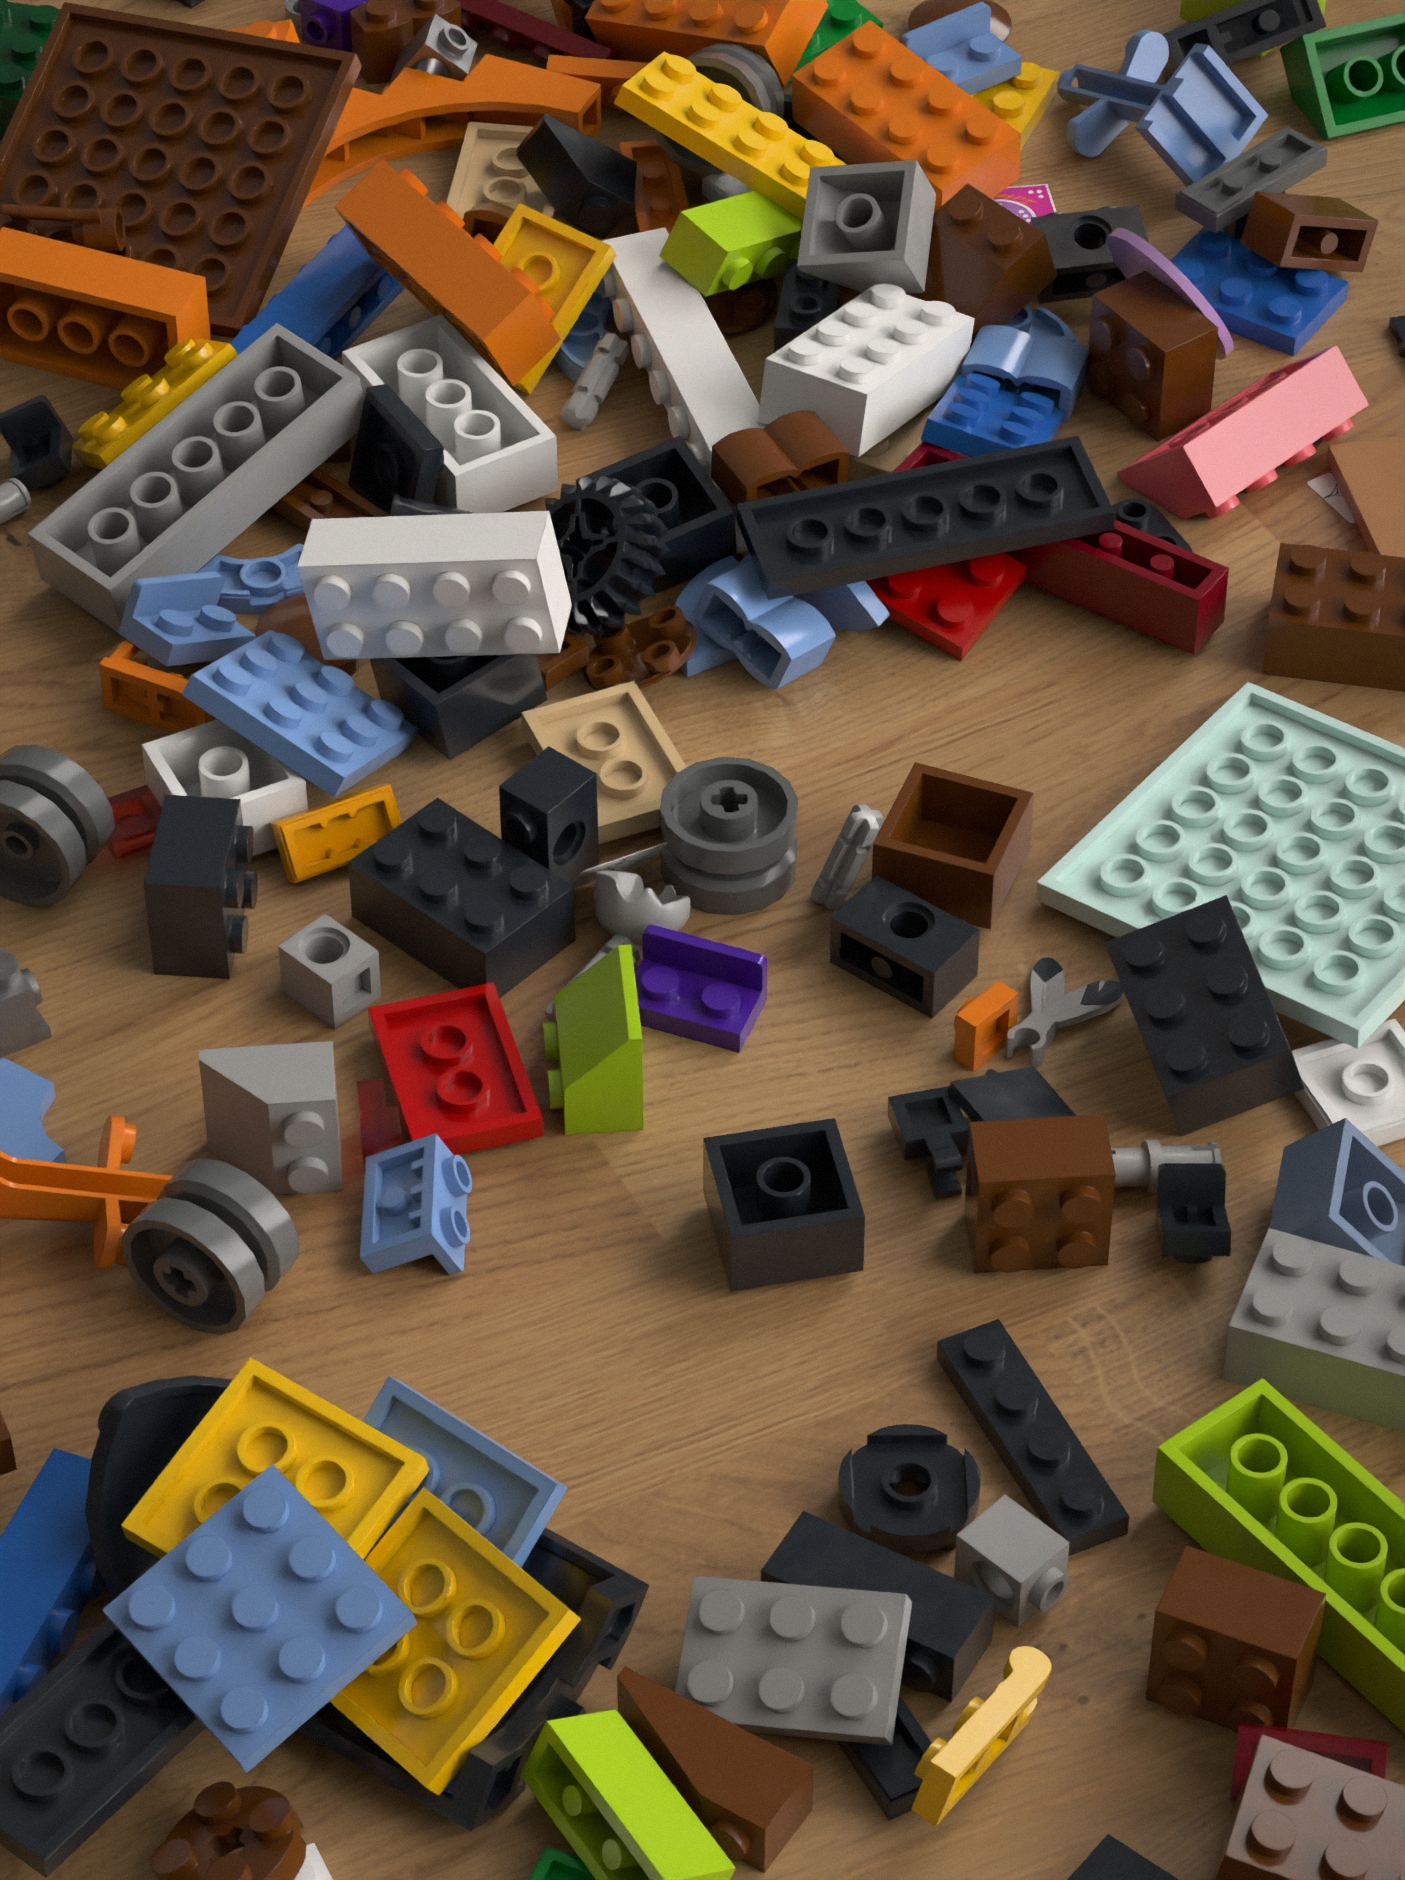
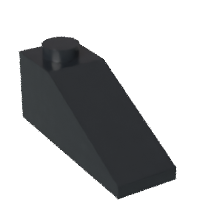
[1161,0,1327,83]

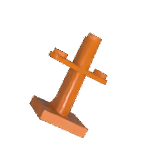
[0,1115,173,1269]

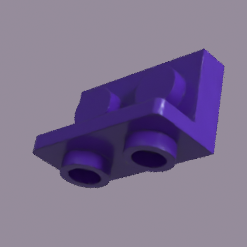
[635,925,767,1053]

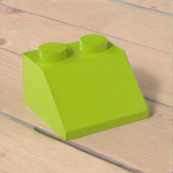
[543,944,644,1135]

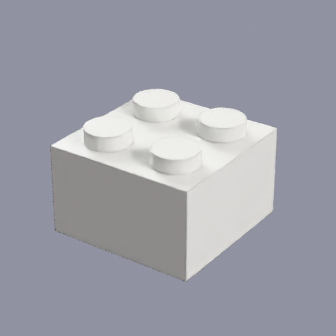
[142,719,308,856]

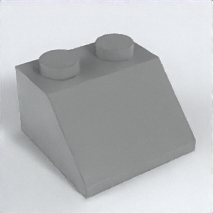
[797,160,936,294]
[198,1041,343,1195]

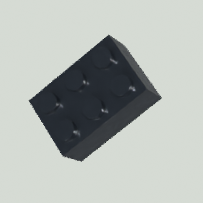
[348,797,576,998]
[1105,895,1304,1136]

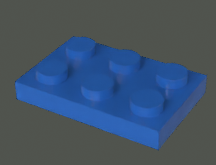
[1170,227,1349,356]
[921,374,1066,457]

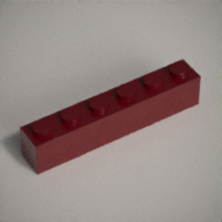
[893,441,1229,655]

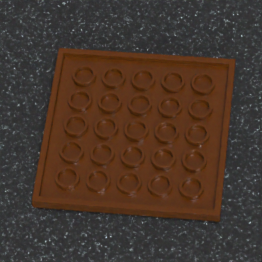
[0,2,362,339]

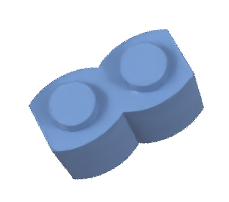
[961,325,1089,423]
[693,560,836,689]

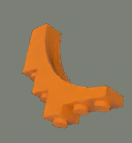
[300,54,601,213]

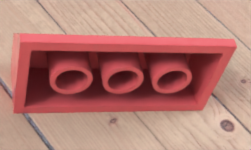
[1117,345,1369,520]

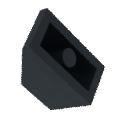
[516,113,637,239]

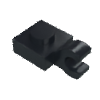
[888,1086,969,1199]

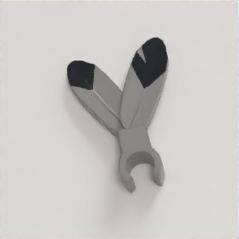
[1006,957,1125,1067]

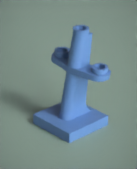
[1057,29,1268,187]

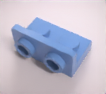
[900,2,1022,96]
[118,571,256,666]
[360,1133,472,1275]

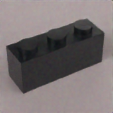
[761,1511,995,1703]

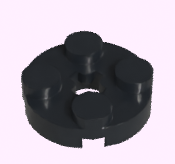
[838,1424,980,1554]

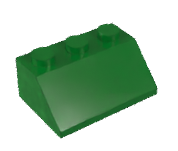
[1279,12,1405,140]

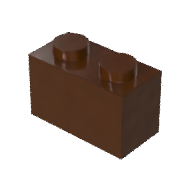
[1240,191,1378,273]

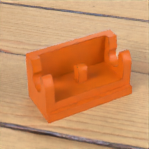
[99,639,217,734]

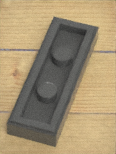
[1175,127,1328,233]

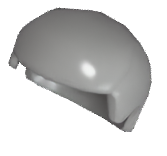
[594,870,690,944]

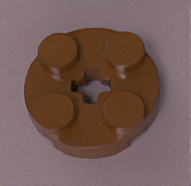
[150,1781,307,1880]

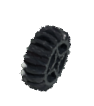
[544,475,670,637]

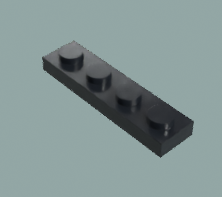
[937,1319,1129,1556]

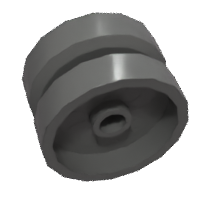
[652,43,784,175]
[0,745,115,906]
[660,757,798,915]
[121,1158,300,1335]

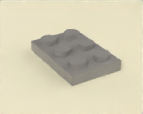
[675,1576,912,1746]

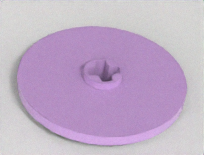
[1106,228,1234,360]

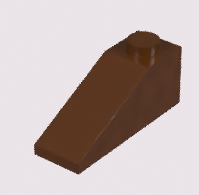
[617,1666,813,1873]

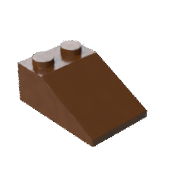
[906,183,1057,348]

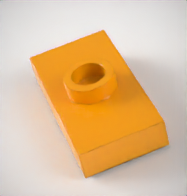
[270,782,402,883]

